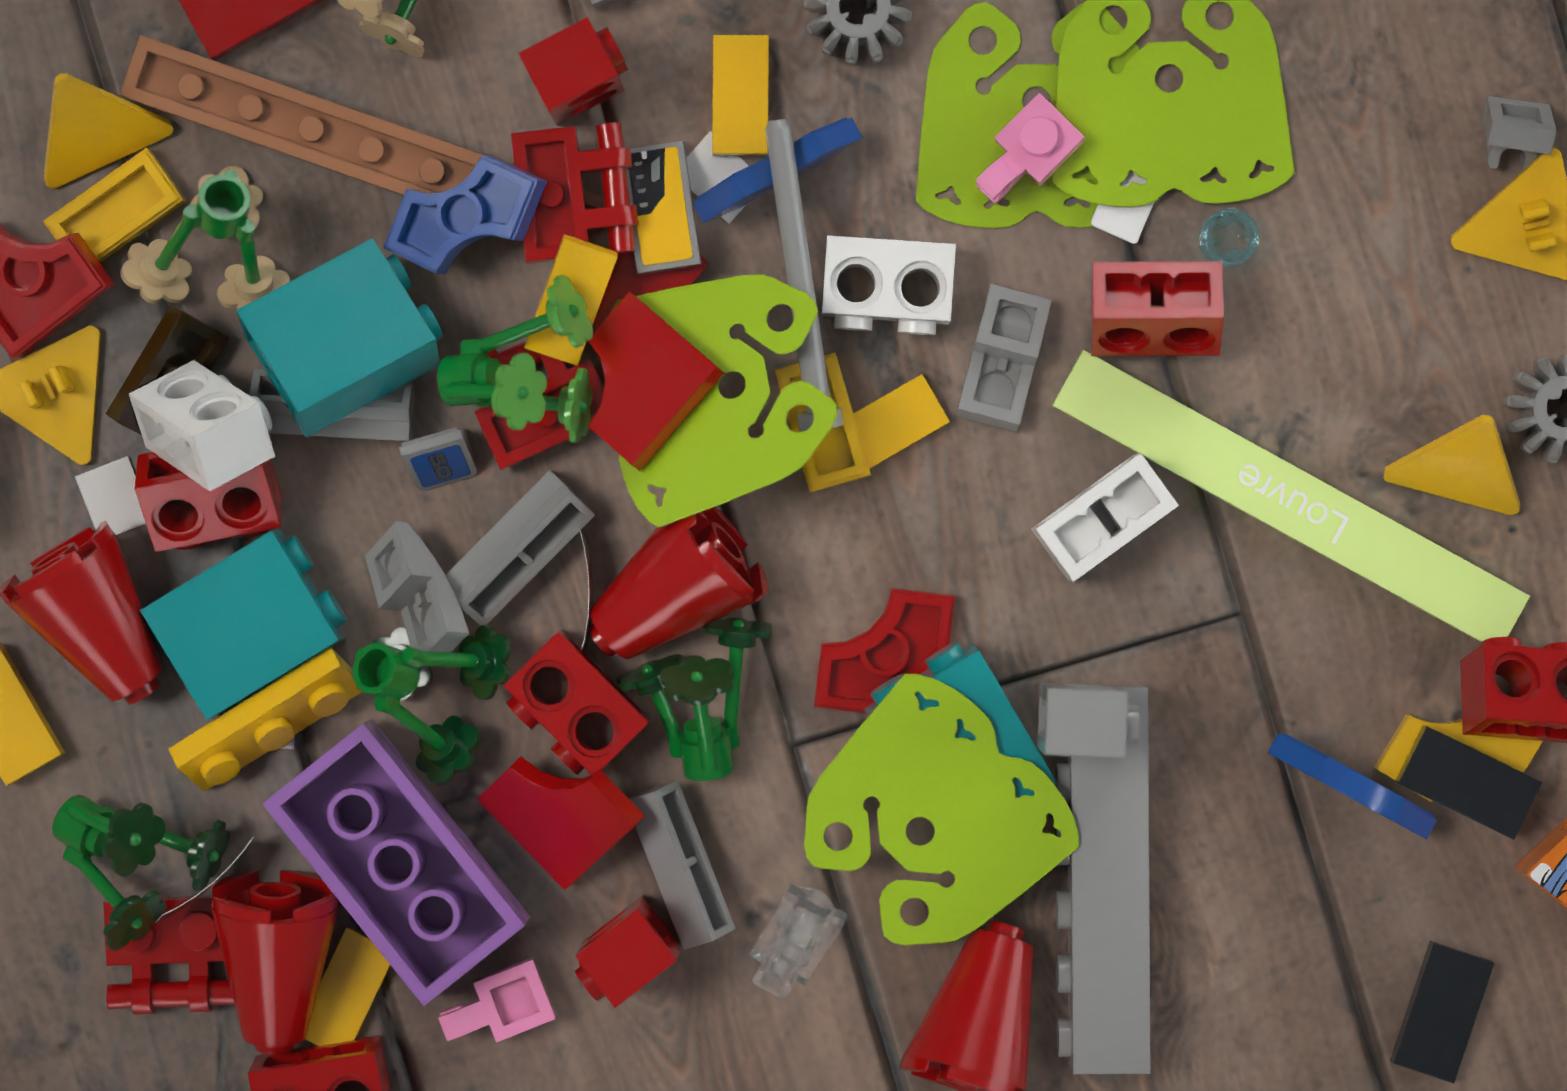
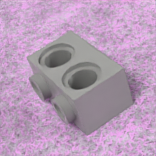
[1037,683,1139,758]

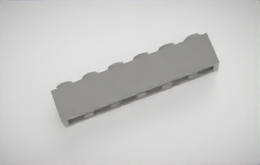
[1055,685,1150,1074]

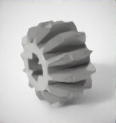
[804,0,912,66]
[1503,355,1567,463]

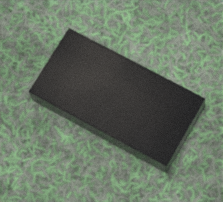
[1395,725,1542,840]
[1390,940,1494,1084]

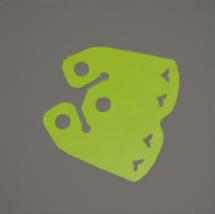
[1052,0,1294,207]
[916,1,1158,228]
[610,274,837,528]
[804,674,1079,946]

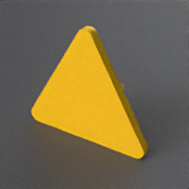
[43,73,174,189]
[1450,147,1567,281]
[0,326,102,465]
[1383,415,1520,515]

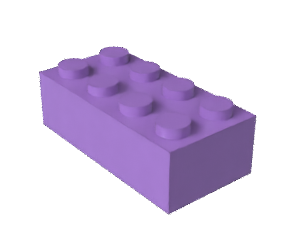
[262,719,531,1006]

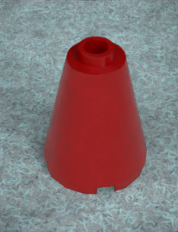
[588,507,769,660]
[0,521,165,705]
[210,870,340,1055]
[899,920,1034,1091]

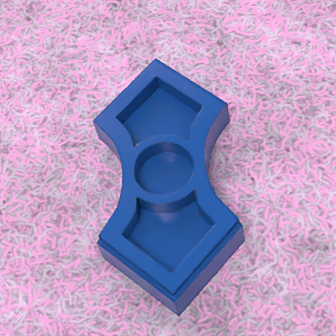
[693,117,863,224]
[383,155,547,274]
[1268,733,1437,840]

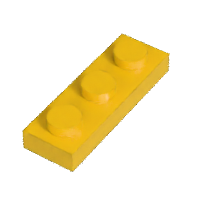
[168,646,362,792]

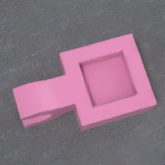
[975,93,1085,204]
[438,957,556,1043]

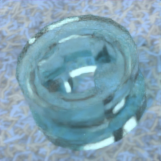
[1198,208,1259,268]

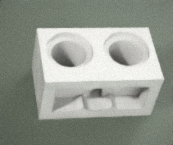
[822,235,956,335]
[129,360,275,491]
[1031,453,1179,582]

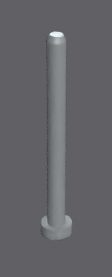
[765,119,844,431]

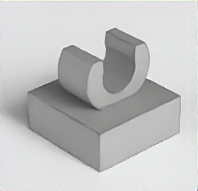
[1481,96,1557,171]

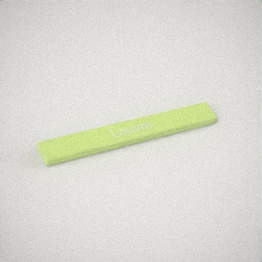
[1051,350,1530,643]

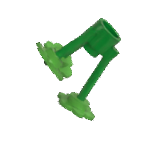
[437,275,593,443]

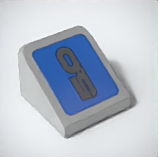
[399,427,478,491]

